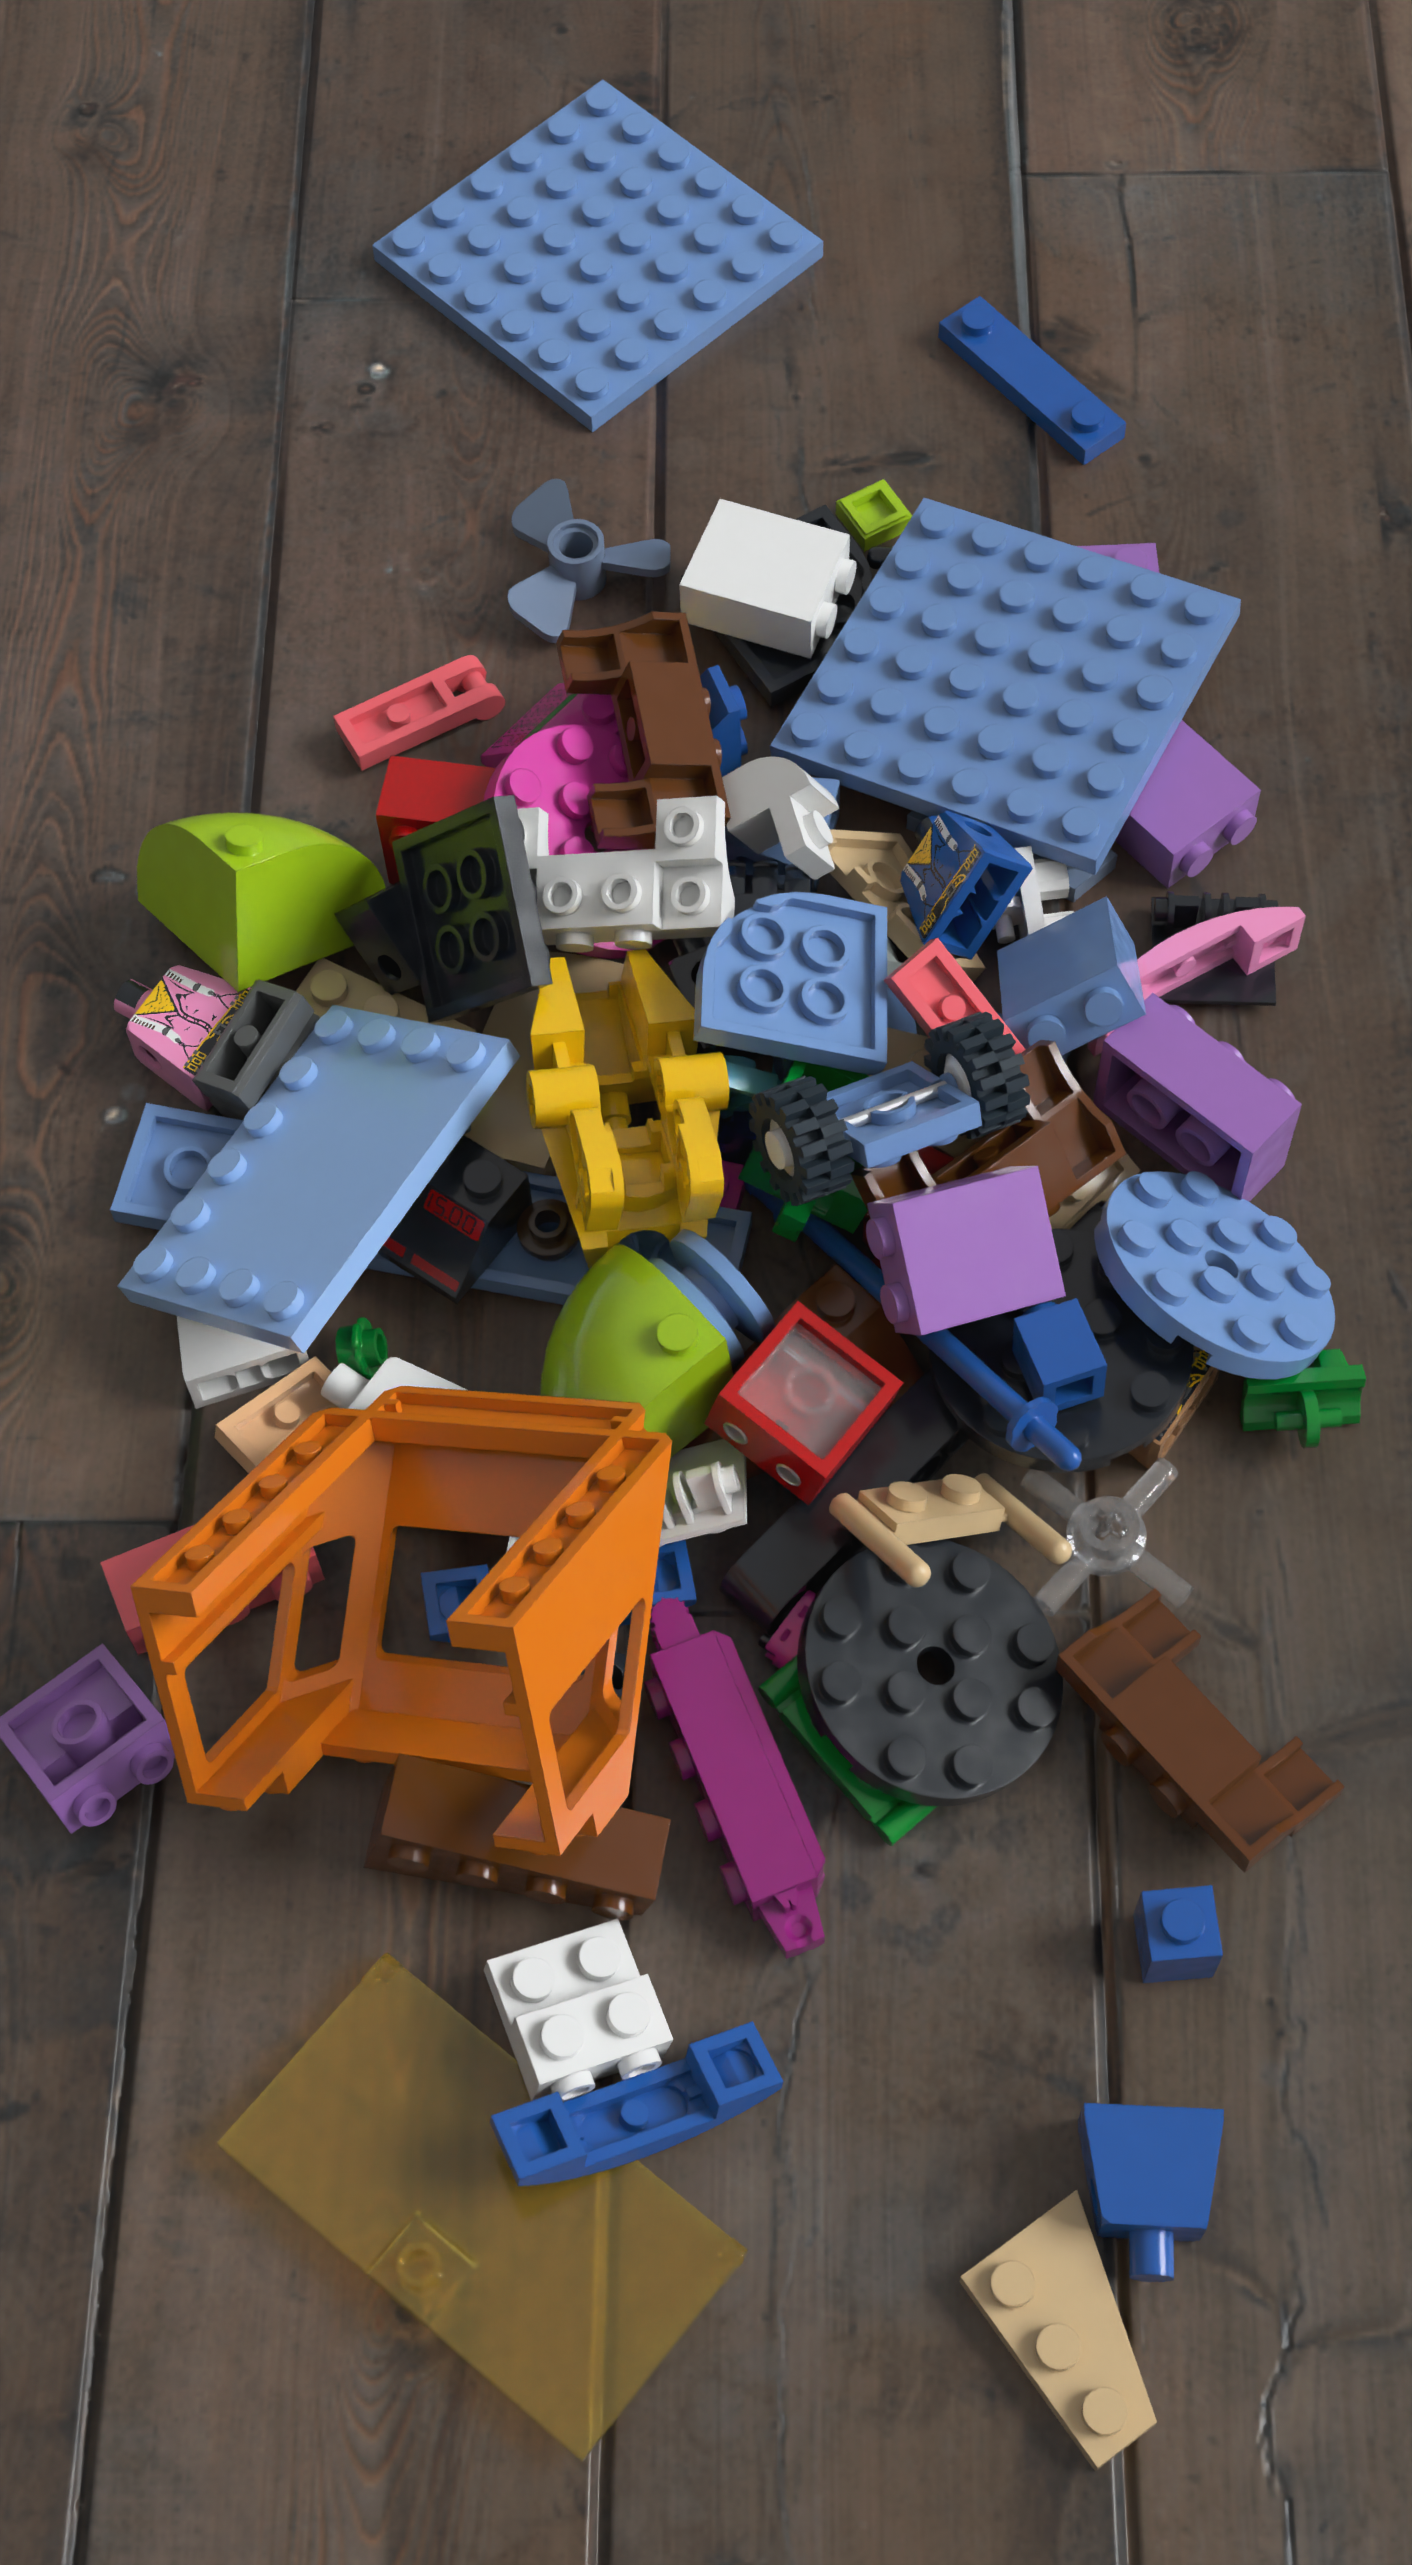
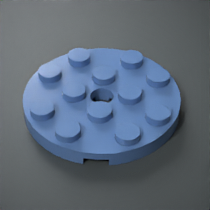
[1094,1171,1335,1379]

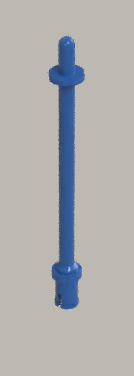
[745,1182,1082,1471]

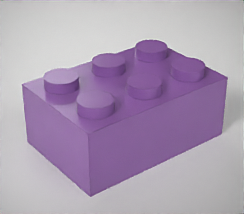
[1093,993,1302,1202]

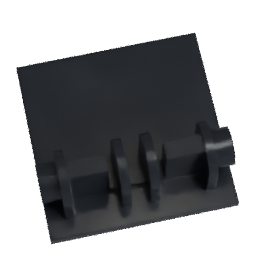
[1151,891,1278,1006]

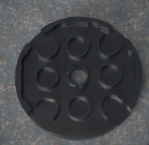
[929,1229,1194,1473]
[797,1540,1063,1807]

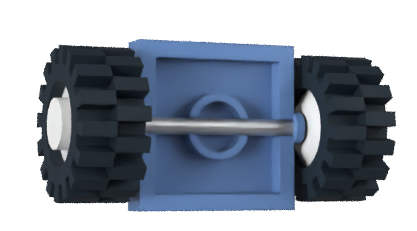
[749,1012,1030,1206]

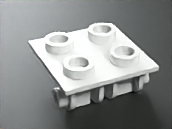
[659,1439,747,1547]

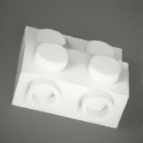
[484,1919,673,2102]

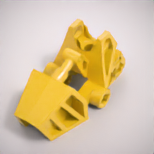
[526,949,729,1269]

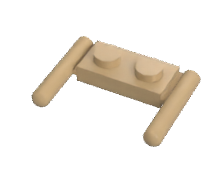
[829,1473,1072,1588]

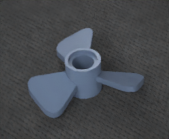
[508,479,671,643]

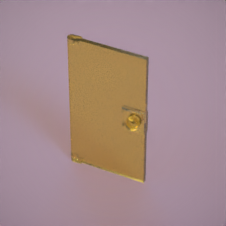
[217,1953,749,2462]

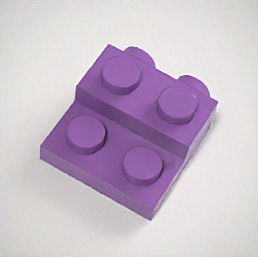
[0,1643,175,1834]

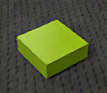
[836,479,912,552]

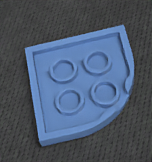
[693,892,887,1075]

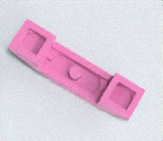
[1087,907,1306,1057]

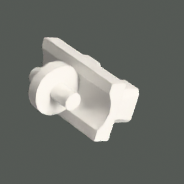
[992,846,1074,944]

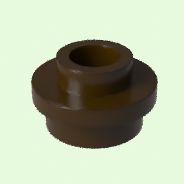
[517,1199,579,1261]

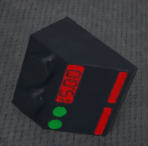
[378,1134,532,1304]

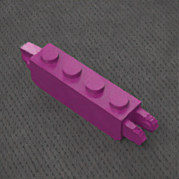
[643,1597,825,1959]

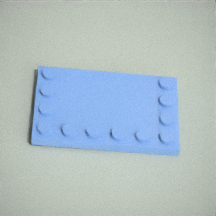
[117,1005,520,1354]

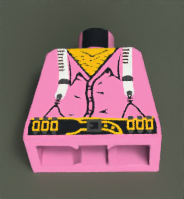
[114,965,251,1111]

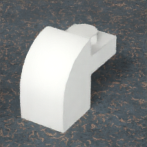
[722,757,839,881]

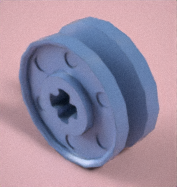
[648,1229,776,1370]

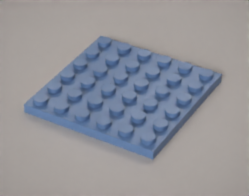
[372,79,823,432]
[770,498,1241,875]

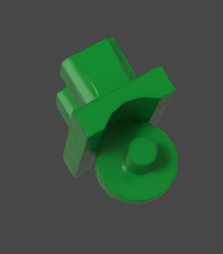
[1240,1349,1366,1448]

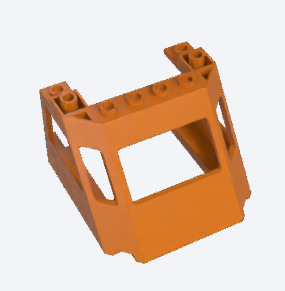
[130,1386,672,1856]

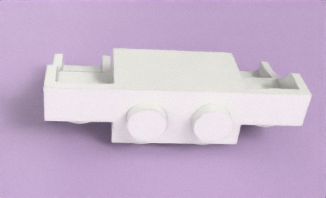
[517,796,735,952]

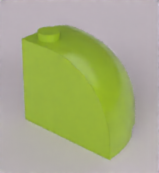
[137,813,386,992]
[540,1244,734,1458]

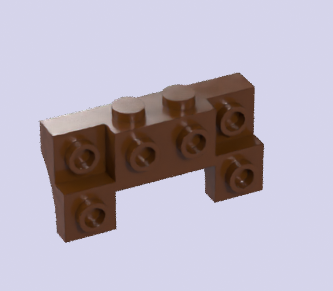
[556,611,731,849]
[851,1040,1126,1218]
[1055,1588,1345,1873]

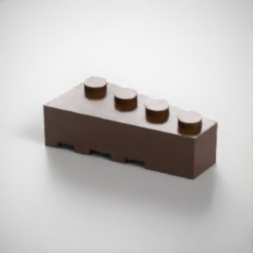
[363,1753,671,1920]

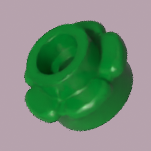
[336,1317,388,1380]

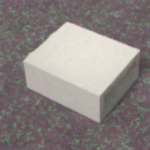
[679,499,856,659]

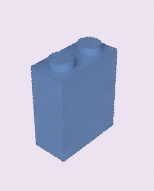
[997,896,1146,1056]

